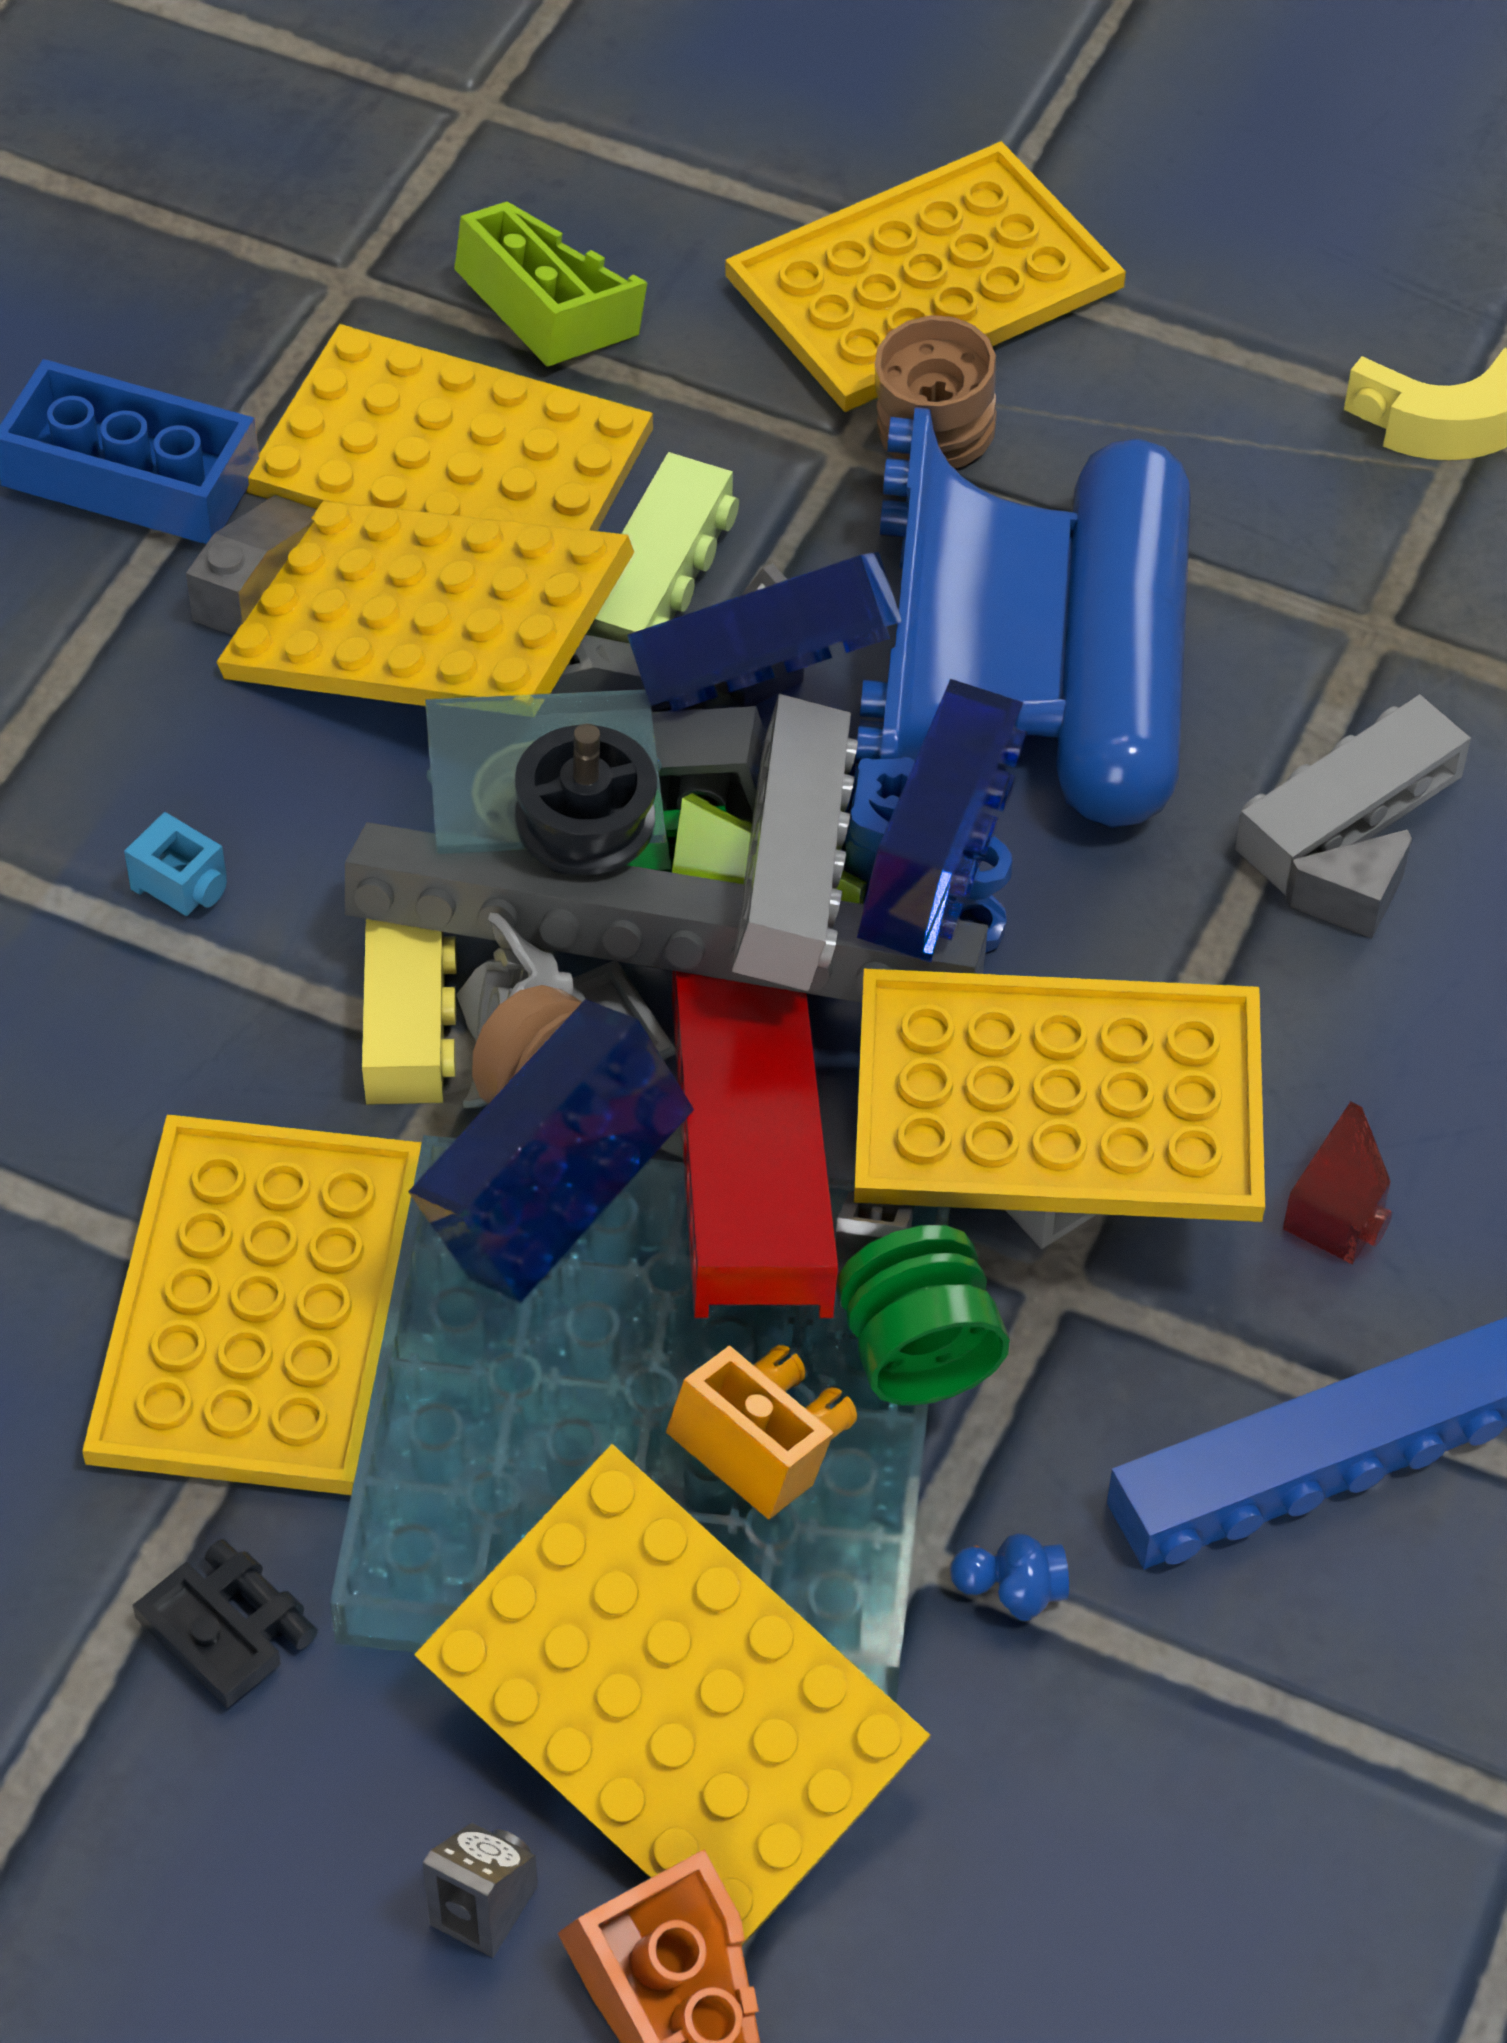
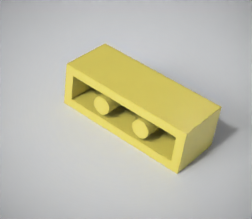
[362,919,457,1105]

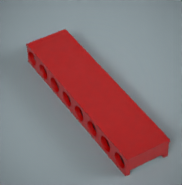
[671,971,838,1318]

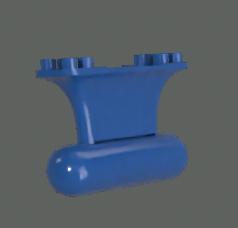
[853,407,1191,828]

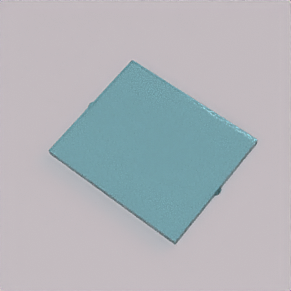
[425,689,666,854]

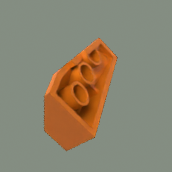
[557,1849,760,2043]

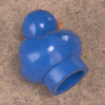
[950,1533,1069,1621]

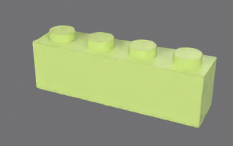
[586,452,739,650]

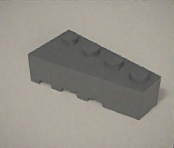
[514,706,766,824]

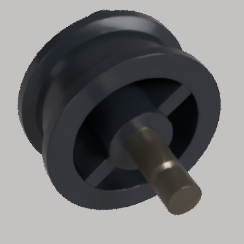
[515,723,657,875]

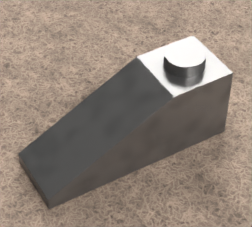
[186,495,317,636]

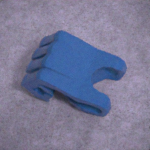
[844,757,1013,953]

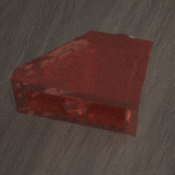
[1283,1101,1393,1265]

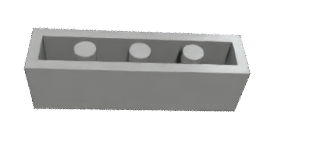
[1235,694,1471,895]

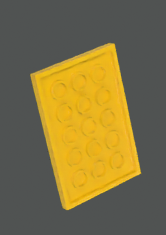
[725,141,1126,412]
[247,324,653,531]
[216,501,634,721]
[854,968,1265,1222]
[82,1114,425,1496]
[414,1444,931,1947]

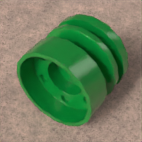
[836,1225,1010,1405]

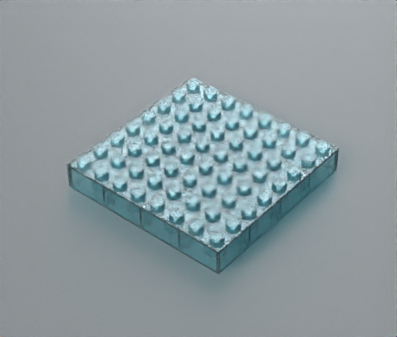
[330,1135,950,1704]

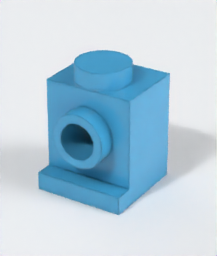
[124,812,227,916]

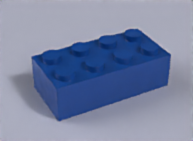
[0,359,259,544]

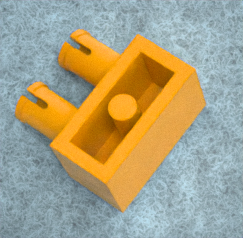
[666,1345,857,1520]

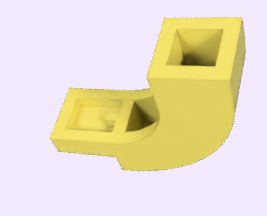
[1344,348,1507,460]

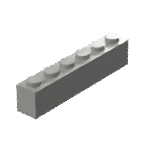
[732,694,858,991]

